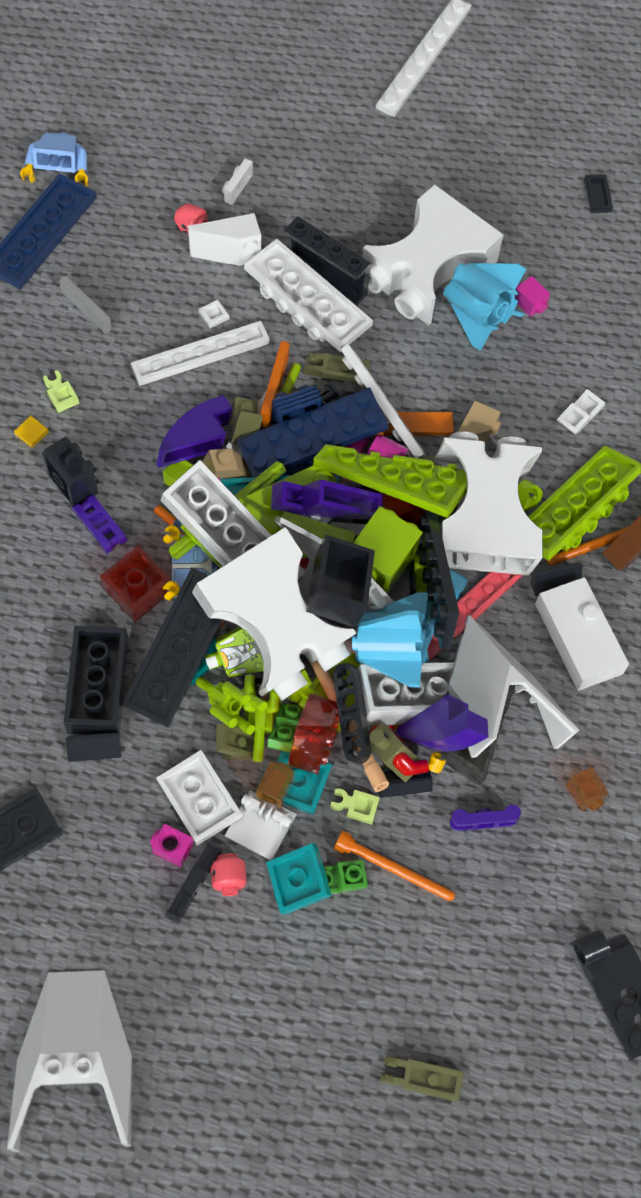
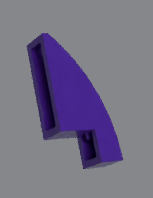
[156,395,232,468]
[271,479,383,519]
[396,694,489,752]

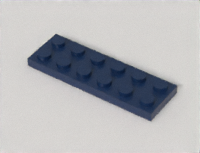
[0,173,97,290]
[237,387,389,477]

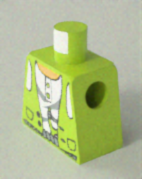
[205,626,264,677]

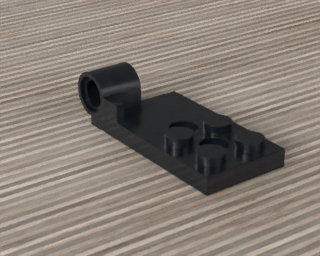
[573,930,641,1061]

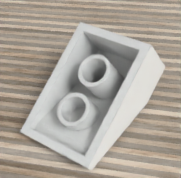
[188,213,261,266]

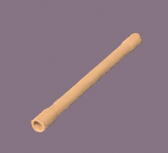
[307,658,389,792]

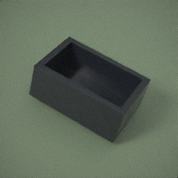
[306,534,375,627]

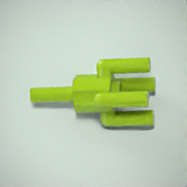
[243,675,281,762]
[196,677,267,735]

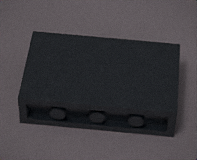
[284,216,371,306]

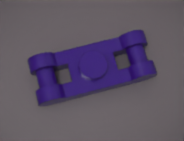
[71,494,127,554]
[449,805,521,831]

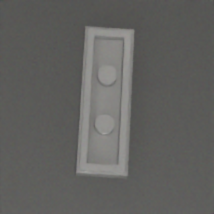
[59,276,112,334]

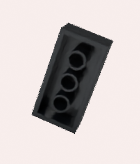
[64,626,129,736]

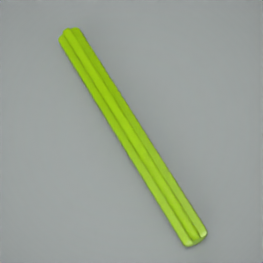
[168,461,286,560]

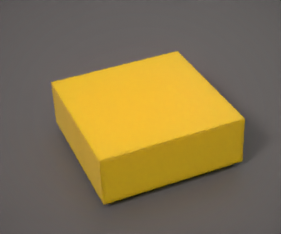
[14,416,49,448]

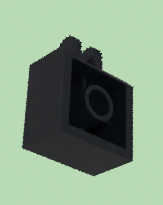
[42,436,99,506]

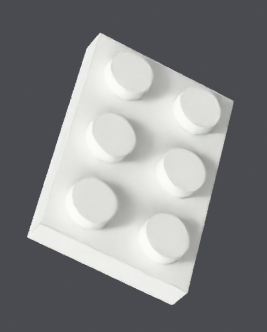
[156,750,243,846]

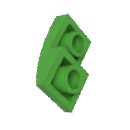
[267,703,307,753]
[324,860,368,894]

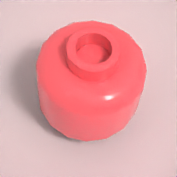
[174,203,209,233]
[210,853,247,896]

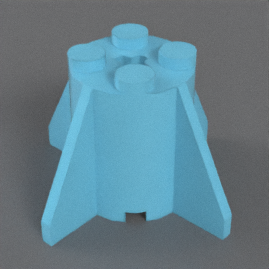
[443,263,527,351]
[352,592,430,687]

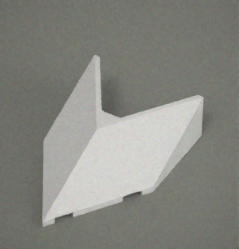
[447,615,579,758]

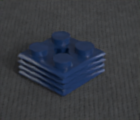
[271,385,322,425]

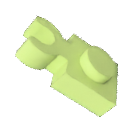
[43,370,79,413]
[330,788,380,825]

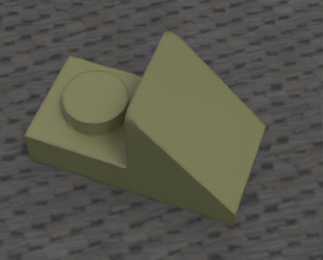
[230,397,262,445]
[216,723,254,760]

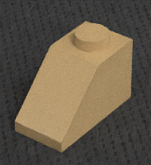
[458,401,501,442]
[202,448,251,479]

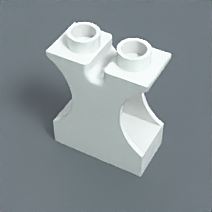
[362,185,503,325]
[434,432,542,575]
[192,527,356,701]

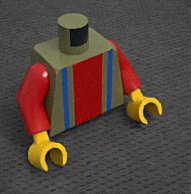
[369,722,446,782]

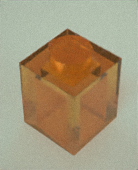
[257,761,295,808]
[565,767,609,812]

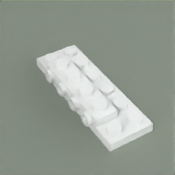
[244,239,373,352]

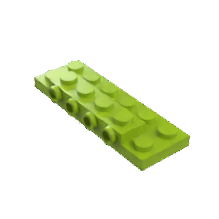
[528,445,641,561]

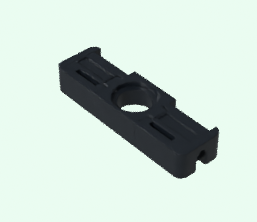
[165,842,221,925]

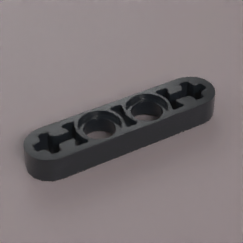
[333,663,371,764]

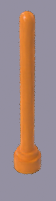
[547,526,629,566]
[334,830,455,901]

